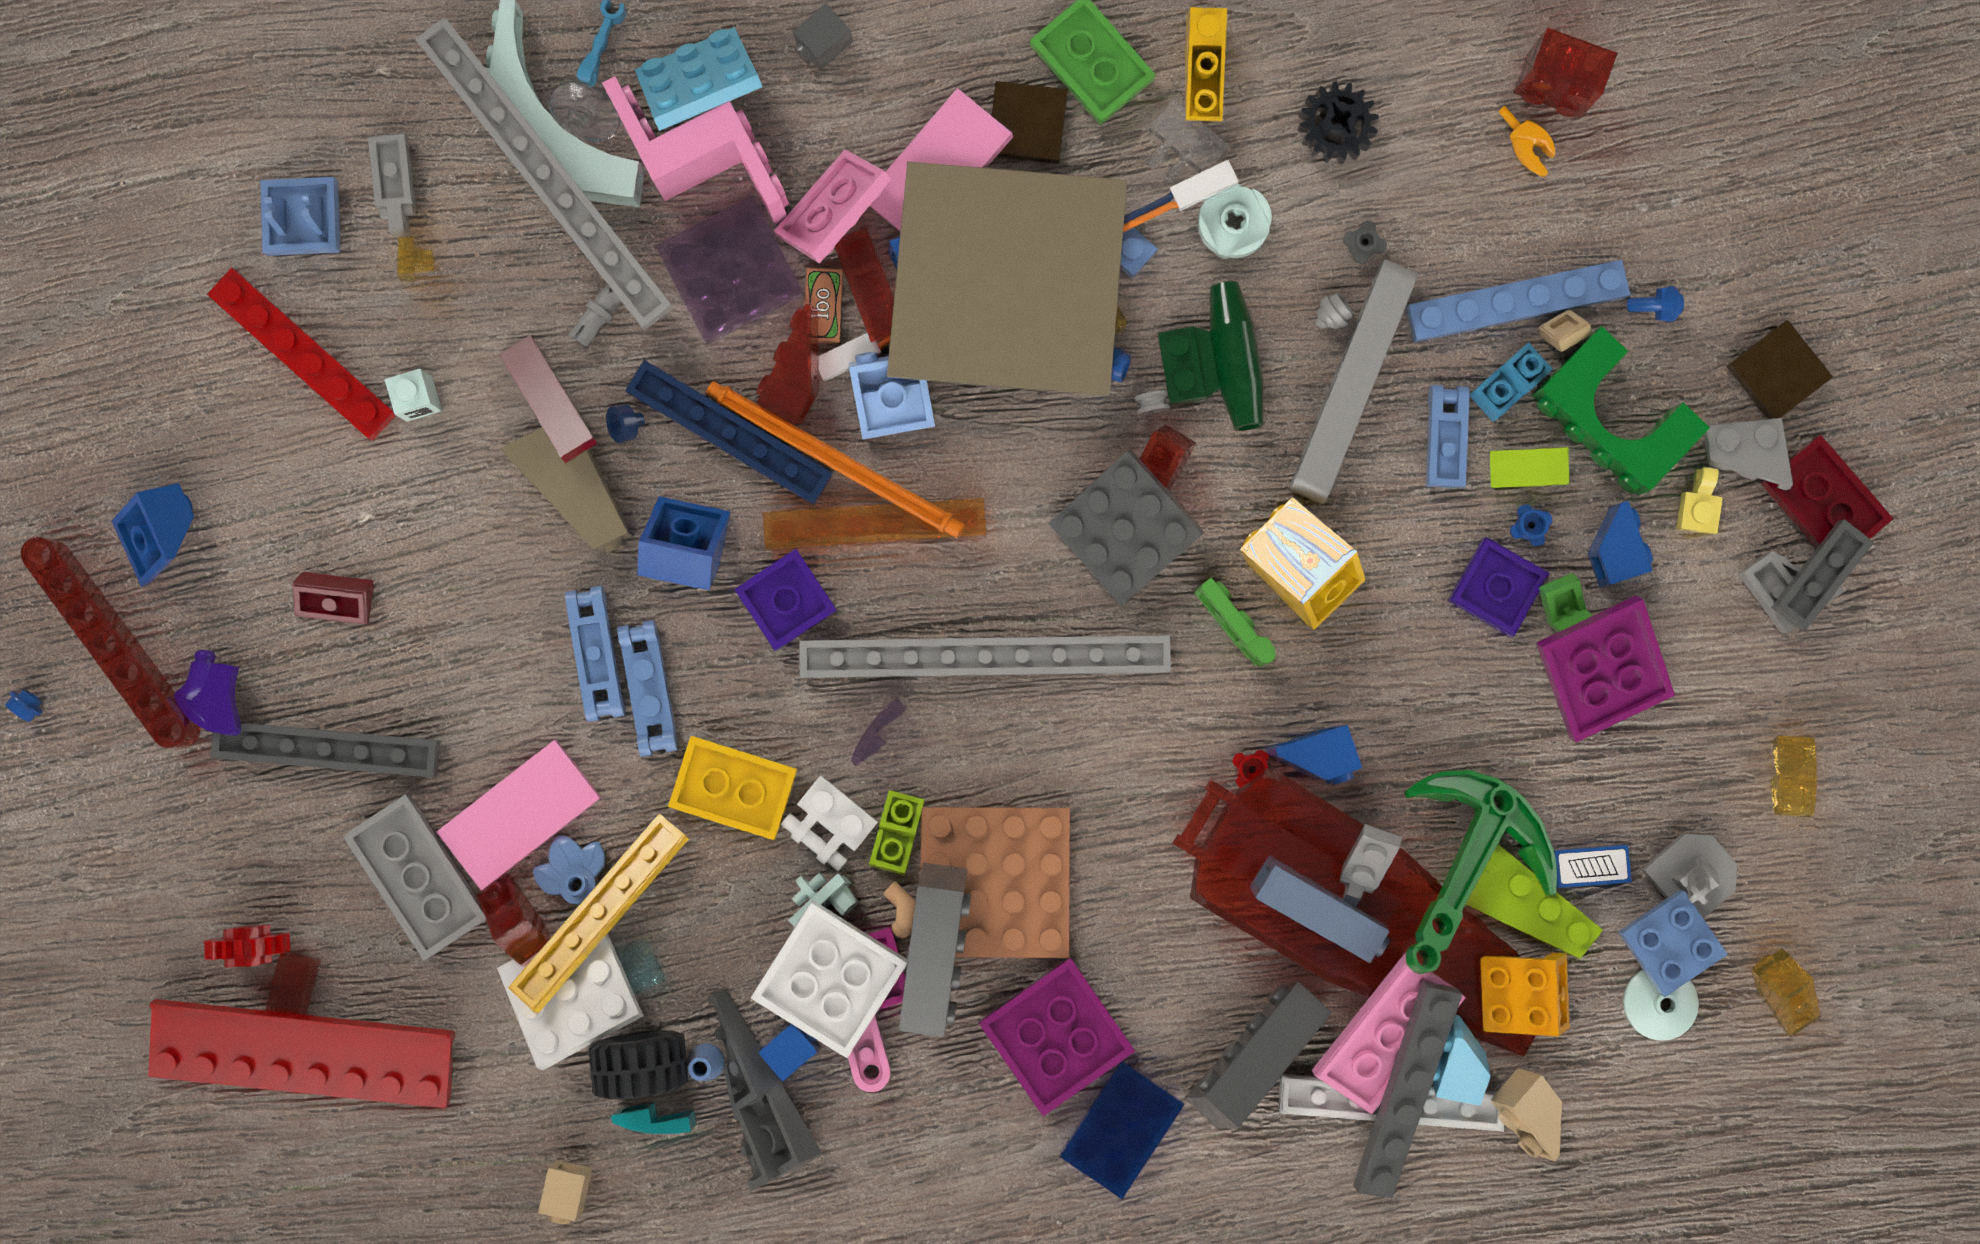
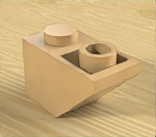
[1490,1068,1562,1161]

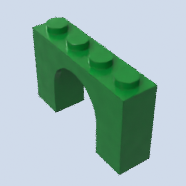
[1531,326,1710,496]

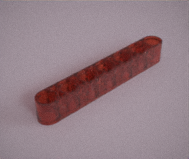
[20,537,200,748]

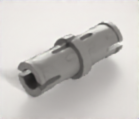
[568,283,621,348]

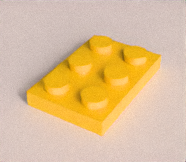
[668,736,798,840]

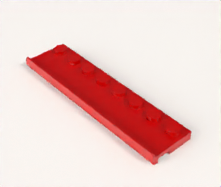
[148,999,455,1108]

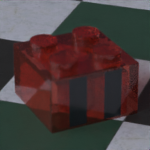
[1513,27,1618,118]

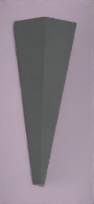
[708,989,823,1191]

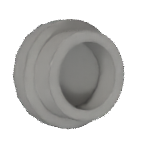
[1315,292,1354,329]

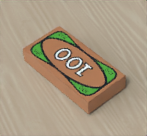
[803,268,844,344]

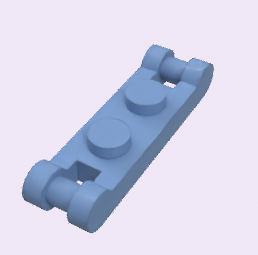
[565,585,626,722]
[617,620,679,757]

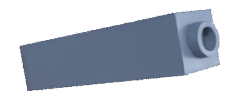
[1250,855,1390,963]

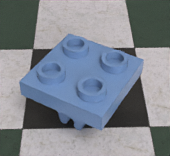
[260,177,340,256]
[1618,890,1728,997]

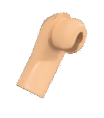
[883,881,916,938]

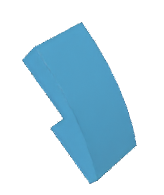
[1469,342,1553,422]

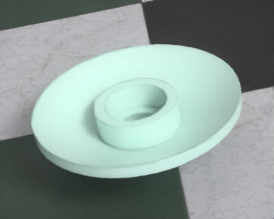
[1623,969,1699,1040]

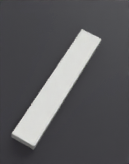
[1278,1074,1504,1132]

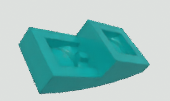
[611,1102,696,1134]

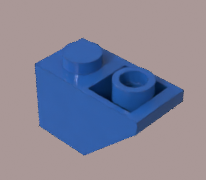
[1588,501,1653,588]

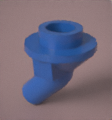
[1627,286,1684,323]

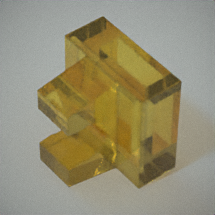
[397,237,434,282]

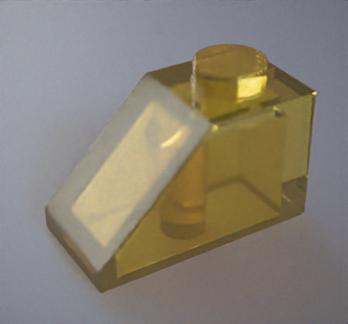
[1751,948,1821,1037]

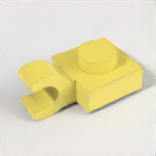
[1676,467,1723,534]

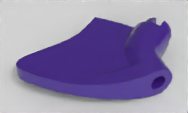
[174,650,241,736]

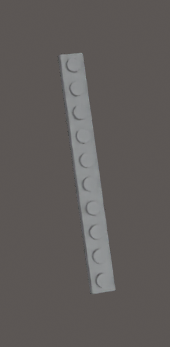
[415,17,674,331]
[799,635,1171,678]

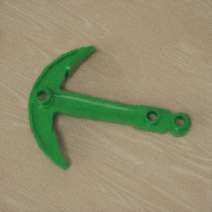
[1404,770,1557,974]

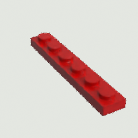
[207,267,396,441]

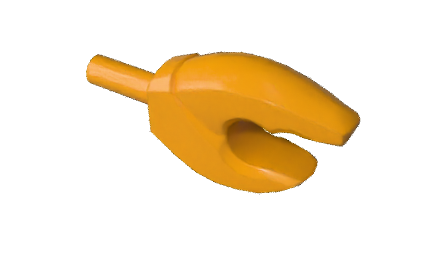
[1498,106,1556,177]

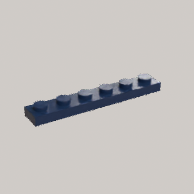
[625,360,833,506]

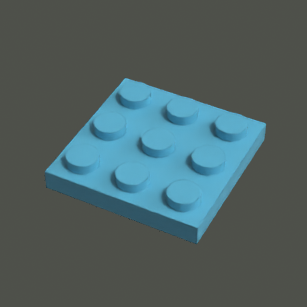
[634,27,763,131]

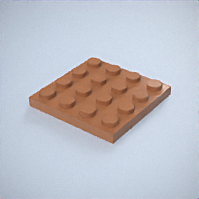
[921,807,1070,958]

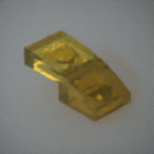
[1770,735,1817,818]

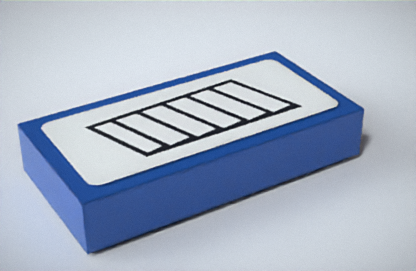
[1554,844,1632,888]

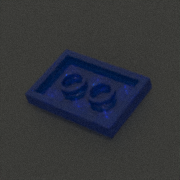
[1059,1061,1185,1199]

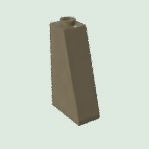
[502,427,634,555]

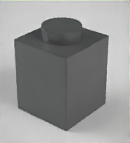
[793,3,853,71]

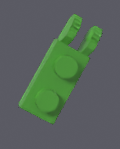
[1194,578,1277,667]

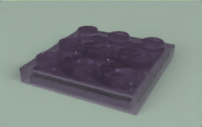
[655,196,804,345]

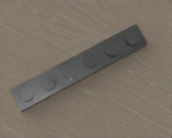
[210,723,441,777]
[1353,981,1463,1198]

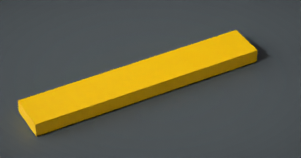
[508,813,689,1014]

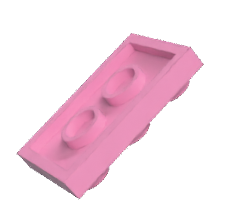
[774,149,892,264]

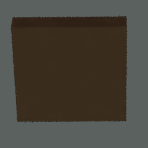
[992,81,1068,164]
[1726,320,1833,419]

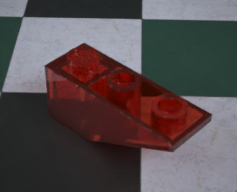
[756,303,819,424]

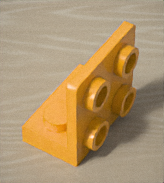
[1481,952,1570,1037]

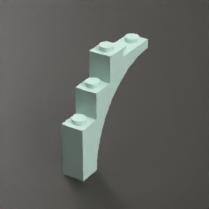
[485,0,645,207]

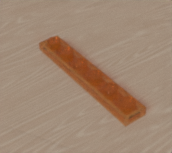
[763,498,986,551]

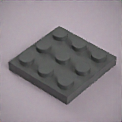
[1048,449,1205,606]

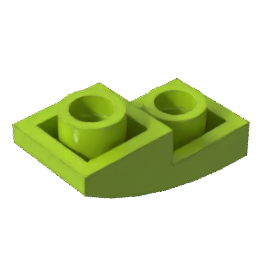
[1490,447,1570,488]
[869,790,925,876]

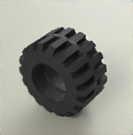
[588,1030,689,1099]

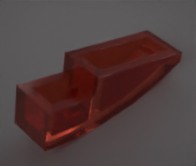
[835,227,894,343]

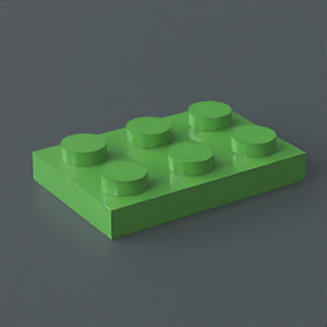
[1029,0,1156,126]

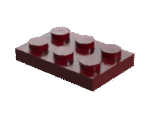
[1760,435,1894,549]

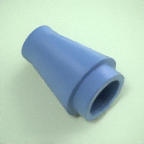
[687,1043,724,1081]

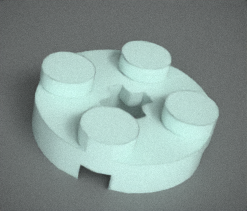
[1197,184,1272,259]

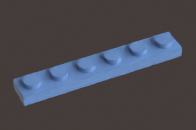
[1406,260,1630,343]

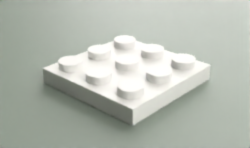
[751,900,908,1058]
[497,933,643,1070]

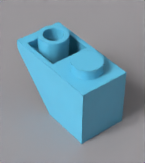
[1433,1015,1491,1106]

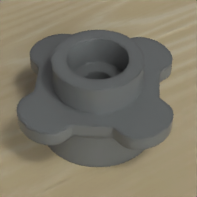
[1343,221,1387,264]

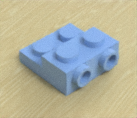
[849,352,935,439]

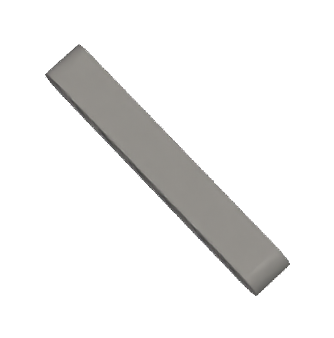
[1289,259,1418,504]

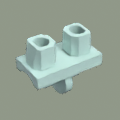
[788,873,859,927]

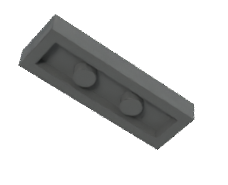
[1771,519,1874,631]

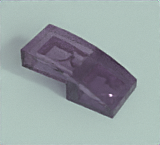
[851,697,907,766]

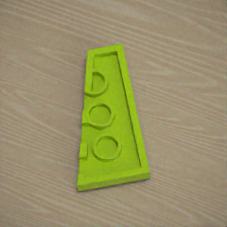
[1437,844,1603,959]

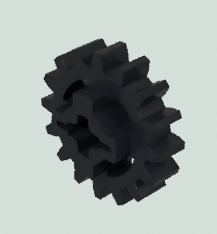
[1297,82,1379,164]

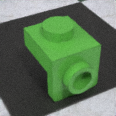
[1539,573,1593,632]

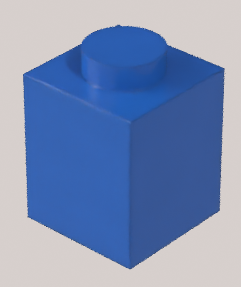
[758,1023,820,1082]

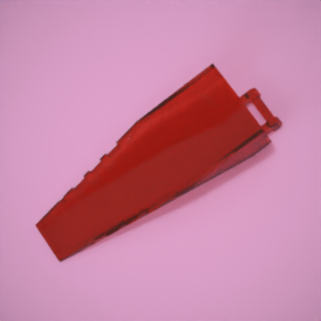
[1172,768,1536,1057]

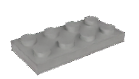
[343,794,490,961]

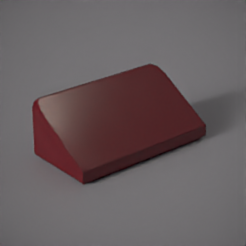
[292,572,374,625]

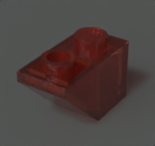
[477,873,550,965]

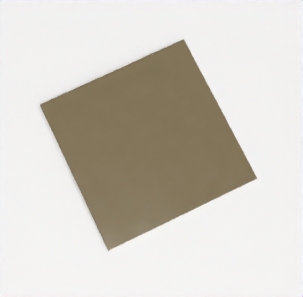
[887,161,1127,396]

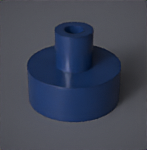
[606,404,645,443]

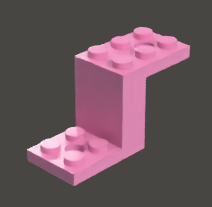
[602,76,789,225]

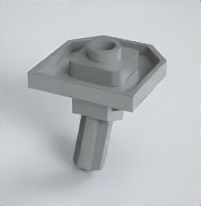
[1641,833,1737,919]

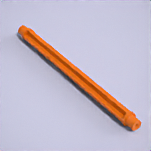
[706,381,965,538]

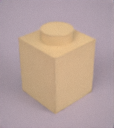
[538,1160,592,1224]

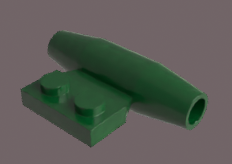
[1158,281,1264,431]

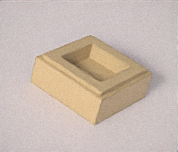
[1538,309,1593,352]

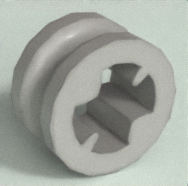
[1135,390,1170,416]

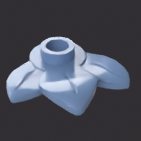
[533,835,605,905]

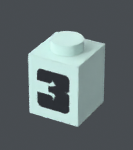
[384,369,442,422]

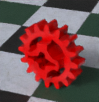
[203,924,291,968]

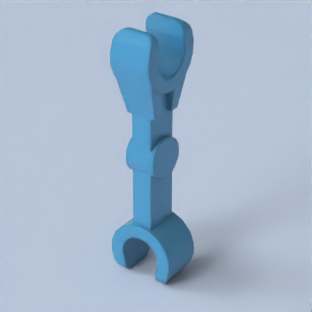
[577,0,626,88]

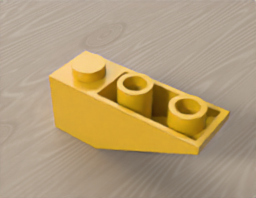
[1185,7,1227,122]

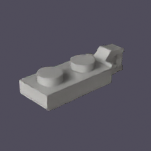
[368,132,416,238]
[1340,824,1402,907]

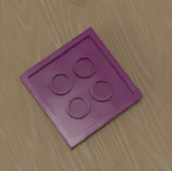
[1536,595,1675,743]
[979,957,1135,1117]

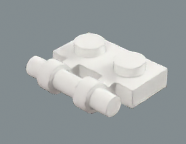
[781,775,878,871]

